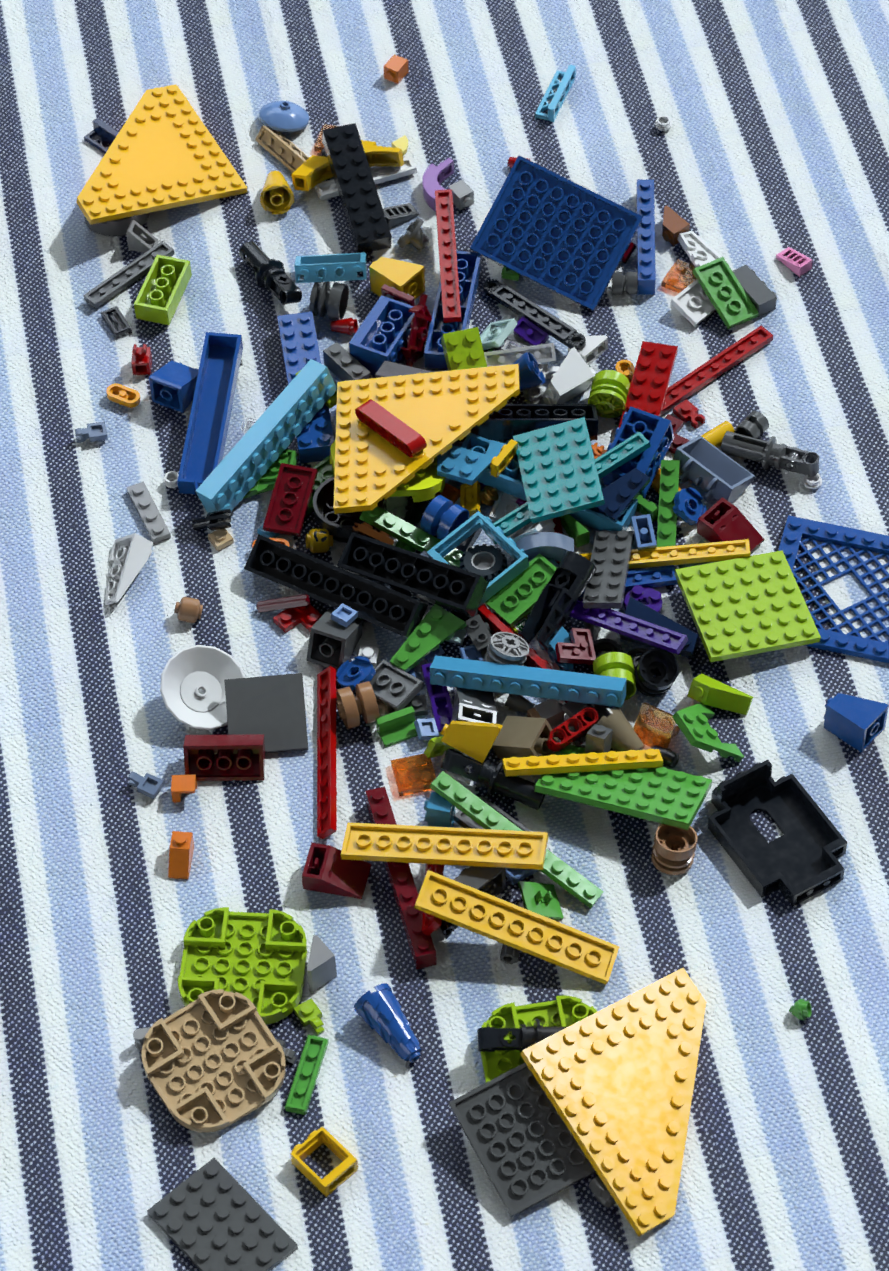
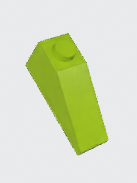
[687,673,753,715]

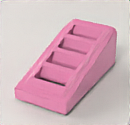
[776,247,813,277]

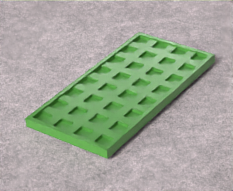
[535,744,712,830]

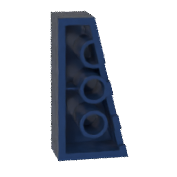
[619,597,699,659]

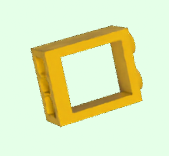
[290,1126,358,1197]

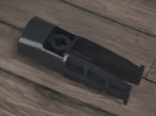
[518,551,597,650]

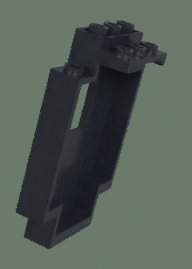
[708,760,847,907]

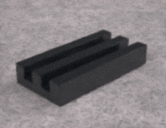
[101,306,132,339]

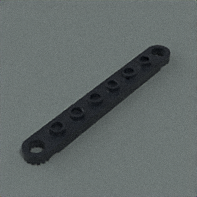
[483,279,586,350]

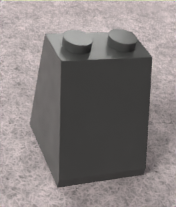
[306,608,364,671]

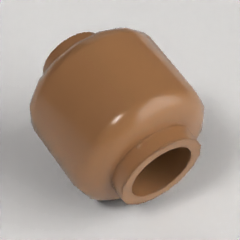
[174,597,203,623]

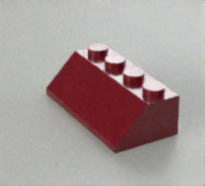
[183,734,265,781]

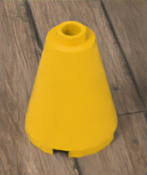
[260,171,294,215]

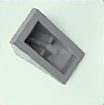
[126,219,159,253]

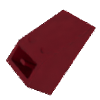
[697,497,764,553]
[302,842,372,899]

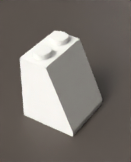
[542,347,595,404]

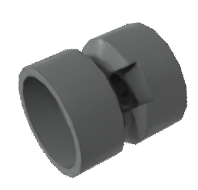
[612,272,637,295]
[735,411,769,439]

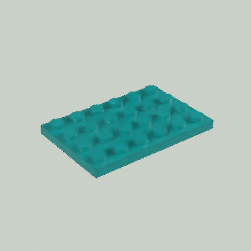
[513,417,605,524]

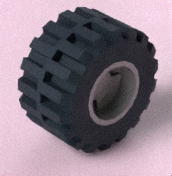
[460,544,507,583]

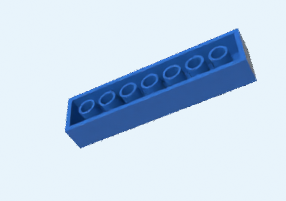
[424,251,481,370]

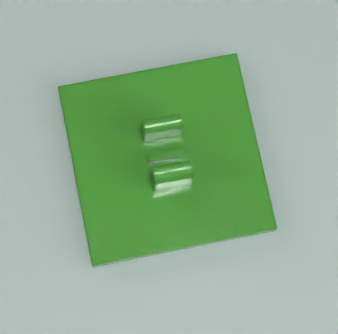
[518,881,564,920]

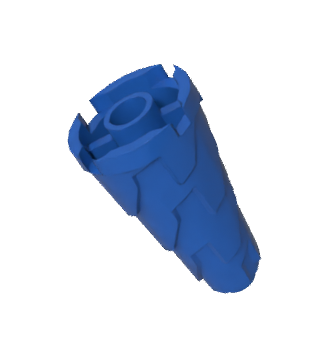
[354,983,422,1063]

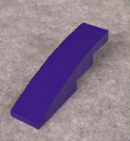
[421,663,453,732]

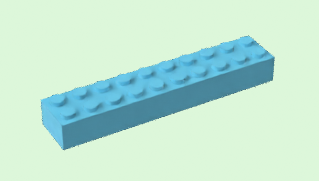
[196,359,337,513]

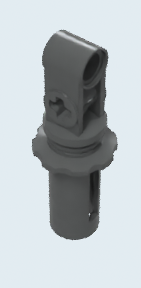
[721,431,819,477]

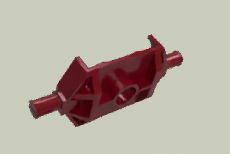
[400,294,432,367]

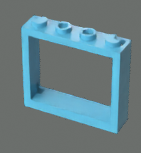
[295,252,367,283]
[427,511,529,607]

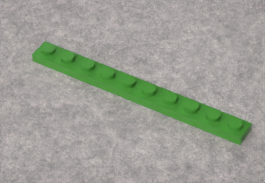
[430,771,604,909]

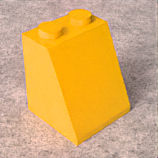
[369,257,425,299]

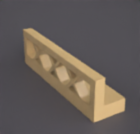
[255,126,309,172]

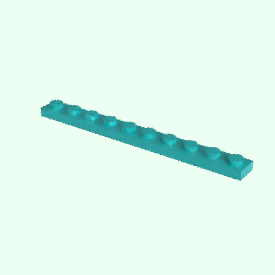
[485,431,651,545]

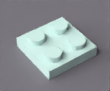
[480,318,518,350]

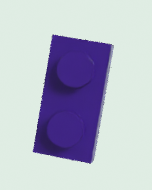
[513,316,550,346]

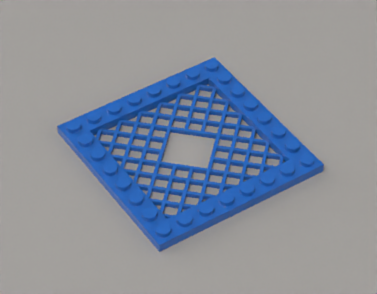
[778,515,889,663]

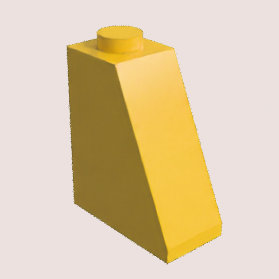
[440,720,503,763]

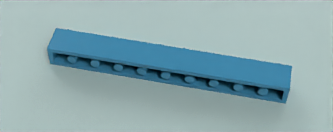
[430,655,627,708]

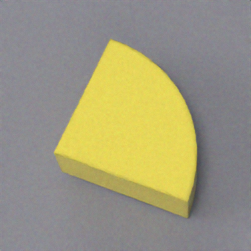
[391,135,408,155]

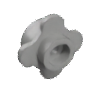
[524,387,544,404]

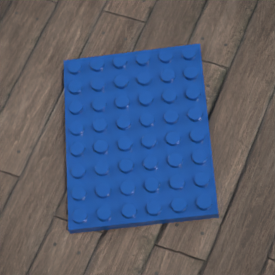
[470,155,643,311]

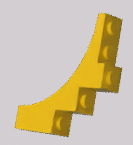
[291,140,404,191]

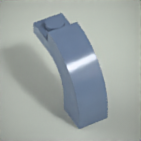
[510,532,574,564]

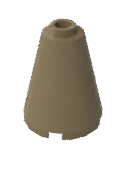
[596,707,645,752]

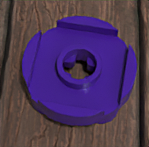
[624,585,662,613]

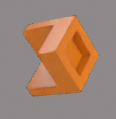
[171,775,197,803]

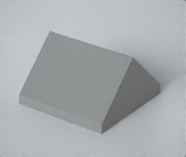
[307,935,337,992]

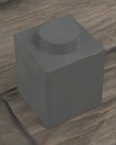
[585,724,613,753]

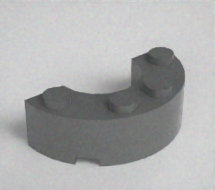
[84,213,150,236]

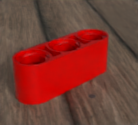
[547,708,598,751]

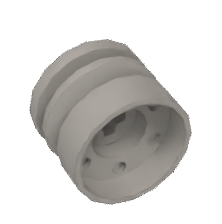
[483,632,529,666]

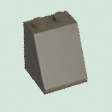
[492,716,559,760]

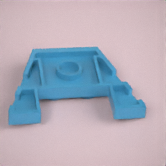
[437,440,507,485]

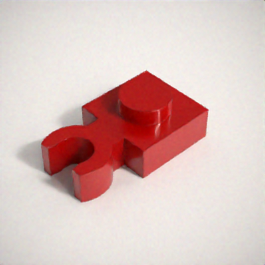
[673,399,705,429]

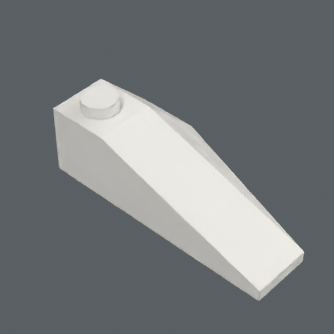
[105,533,153,605]

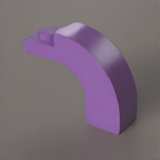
[422,158,454,211]

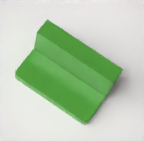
[376,706,418,747]

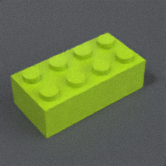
[134,254,192,325]
[441,327,487,371]

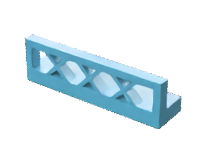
[535,65,576,122]

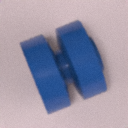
[420,495,469,540]

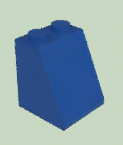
[149,360,199,413]
[823,693,889,753]

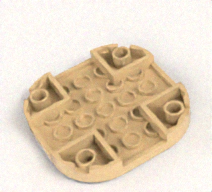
[141,989,286,1133]

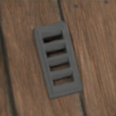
[383,203,419,229]

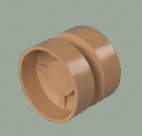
[336,681,380,729]

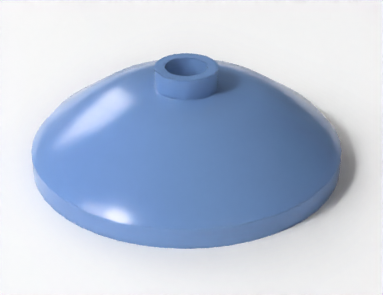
[259,100,309,132]

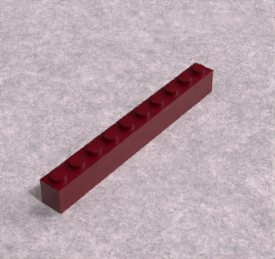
[366,786,437,970]

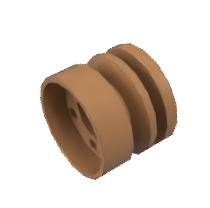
[651,824,697,875]

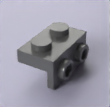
[465,614,492,652]

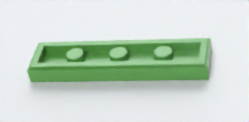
[285,1035,329,1115]

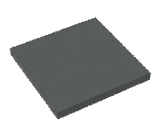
[224,673,308,753]

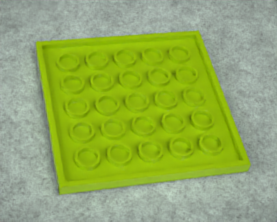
[674,550,821,662]

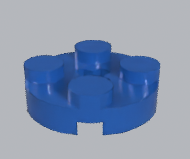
[673,487,707,526]
[336,656,376,691]

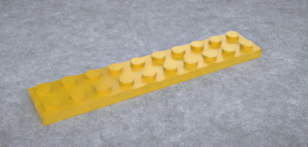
[341,822,548,870]
[414,870,620,985]

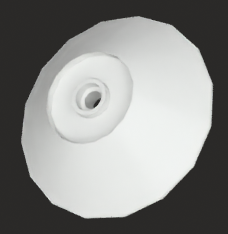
[160,645,245,730]

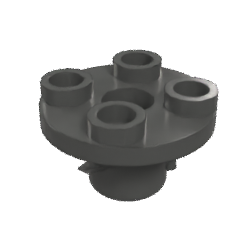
[397,218,429,250]

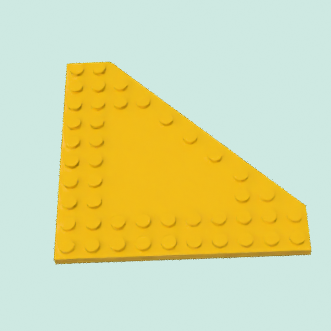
[76,84,247,225]
[333,364,520,514]
[520,968,706,1237]

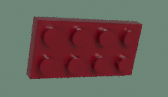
[263,463,318,537]

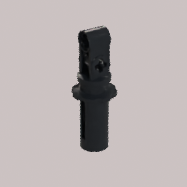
[239,242,302,305]
[440,748,546,810]
[477,1019,569,1053]

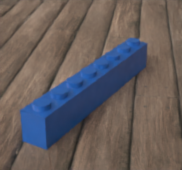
[636,179,656,295]

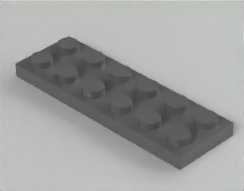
[583,530,634,609]

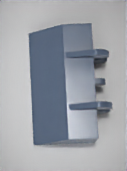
[673,435,756,503]

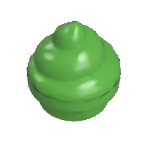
[789,999,812,1020]

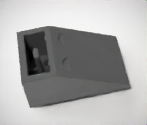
[452,687,497,724]

